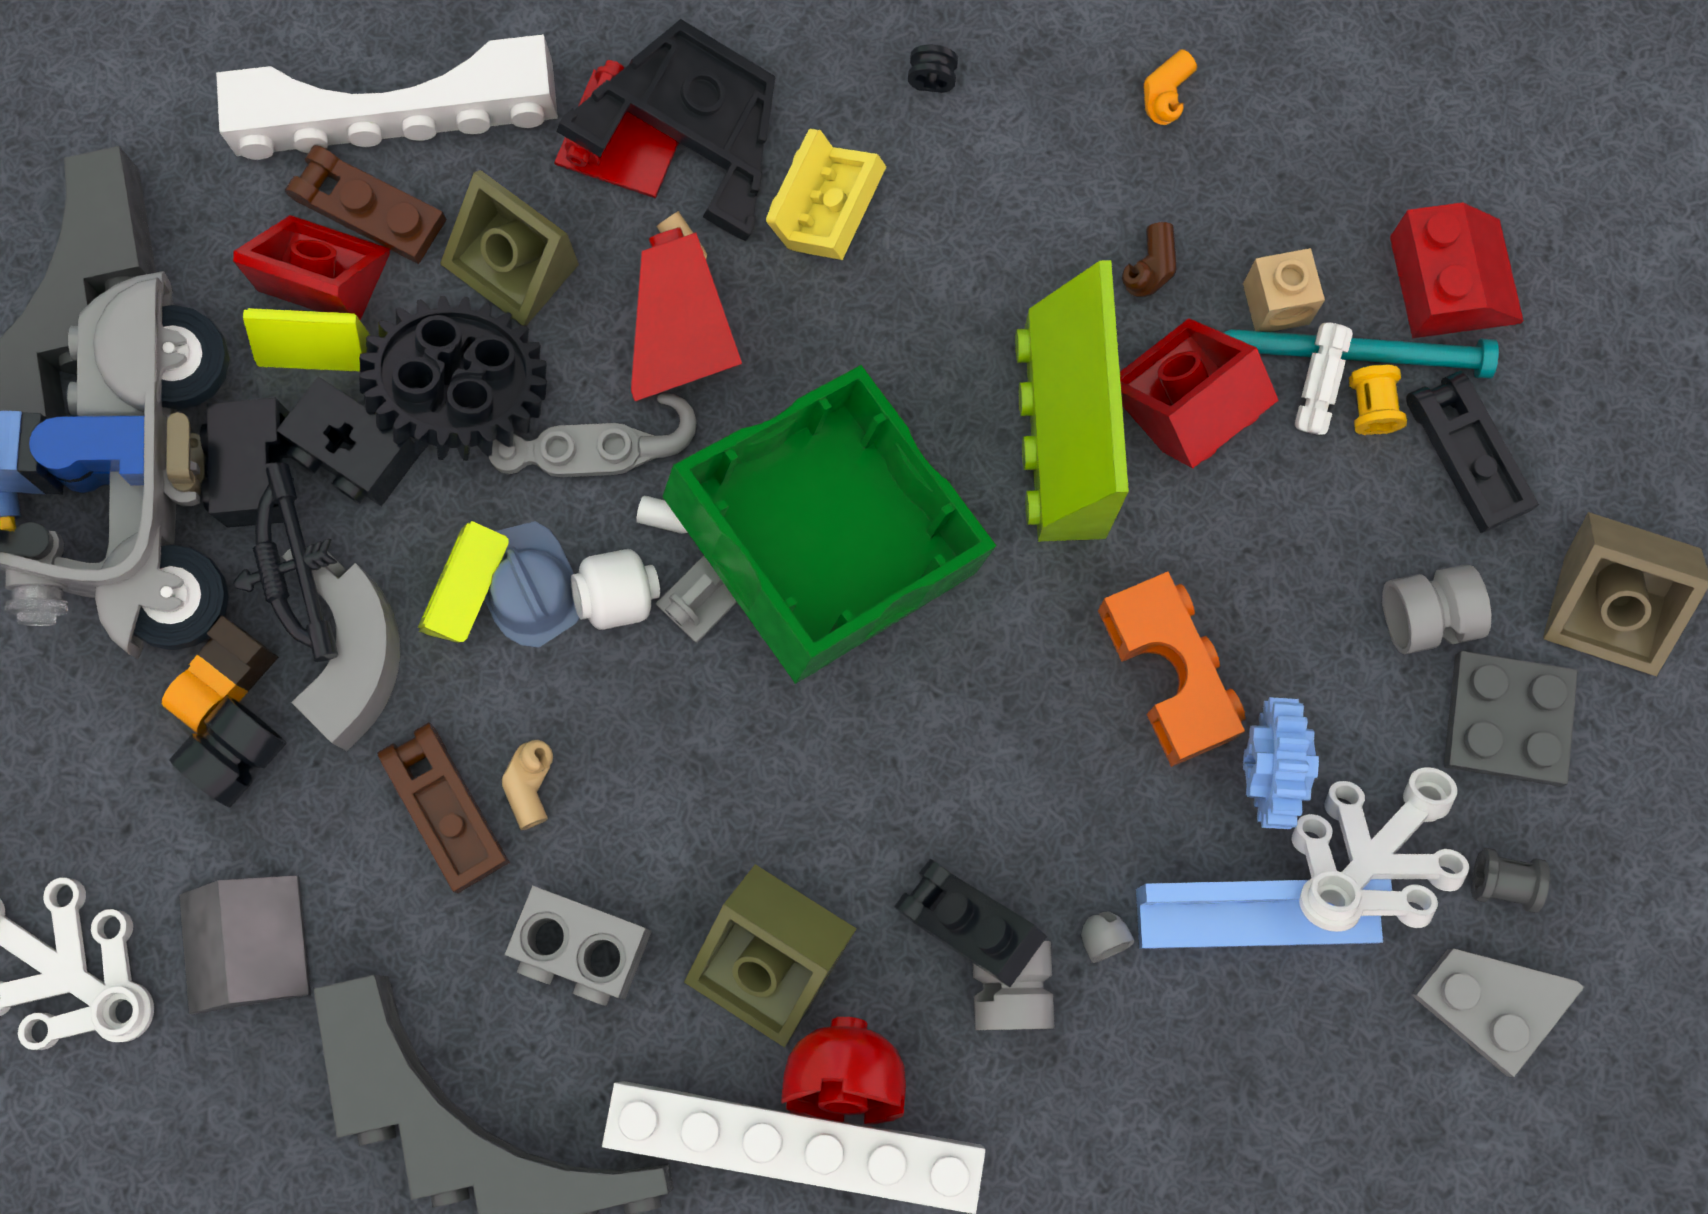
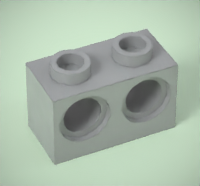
[505,885,652,1006]

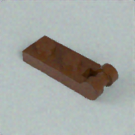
[285,145,447,264]
[377,722,510,893]

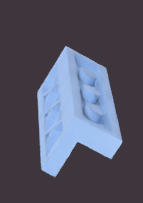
[1136,879,1392,949]

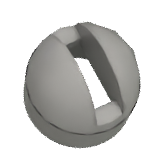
[1081,912,1135,963]

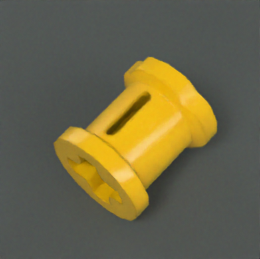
[1349,365,1407,435]

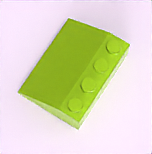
[1015,260,1129,542]

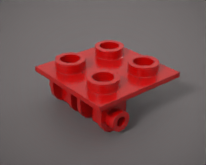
[554,60,679,198]

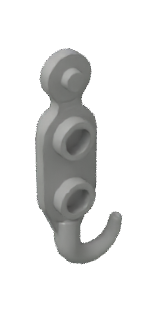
[489,393,697,477]

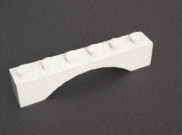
[216,34,558,160]
[602,1081,986,1214]

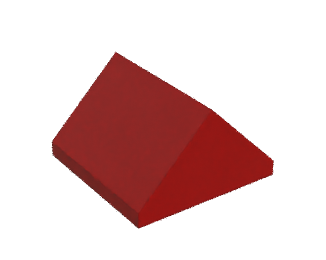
[233,215,390,321]

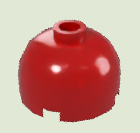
[782,1017,906,1124]

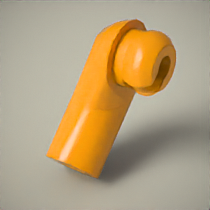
[1144,49,1197,125]

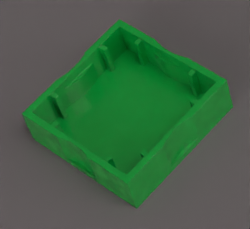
[662,365,997,684]

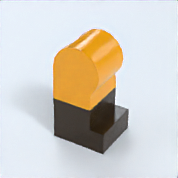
[162,616,279,734]

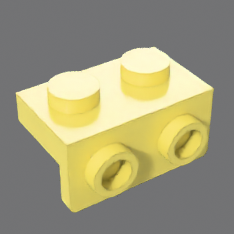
[766,129,886,260]

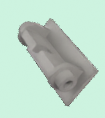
[655,556,737,643]

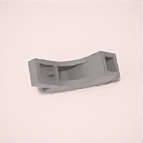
[282,547,400,751]

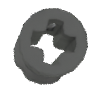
[1471,848,1550,913]

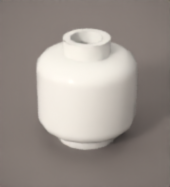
[571,549,660,630]

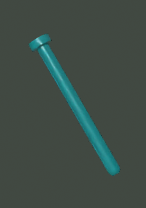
[1223,329,1499,379]

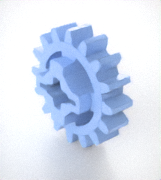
[1243,697,1319,829]

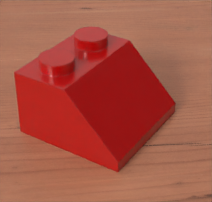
[1390,202,1524,339]
[1120,318,1279,468]

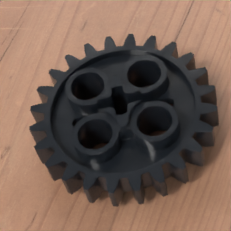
[359,296,547,461]

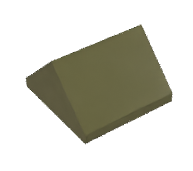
[440,170,579,326]

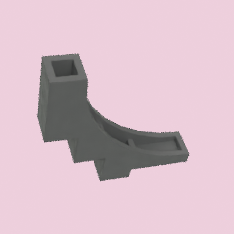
[0,146,156,419]
[314,975,674,1214]

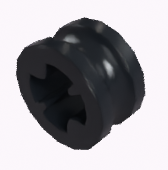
[908,44,958,93]

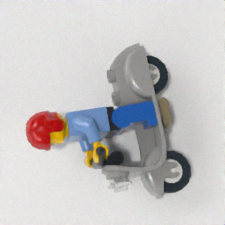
[0,271,230,659]

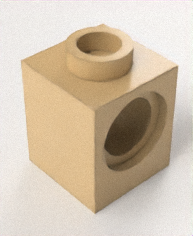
[1243,248,1325,332]

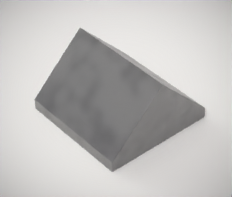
[179,875,311,1014]

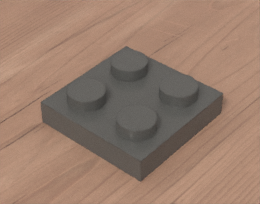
[1444,651,1578,787]

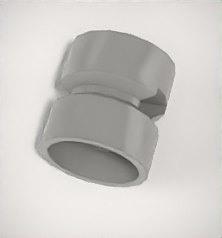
[1382,564,1492,655]
[973,941,1055,1030]

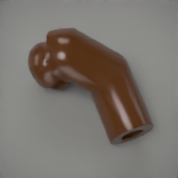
[1122,222,1177,297]

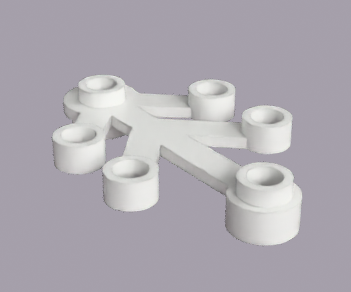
[1292,767,1469,932]
[0,877,154,1050]

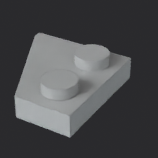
[1411,948,1584,1077]

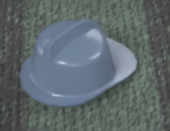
[484,521,579,648]

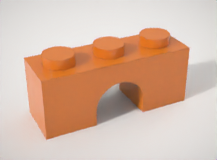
[1098,572,1246,767]

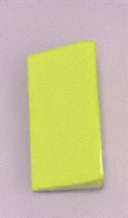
[243,308,370,371]
[418,521,509,643]

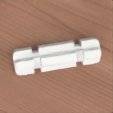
[1295,323,1353,435]

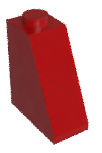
[631,227,742,401]

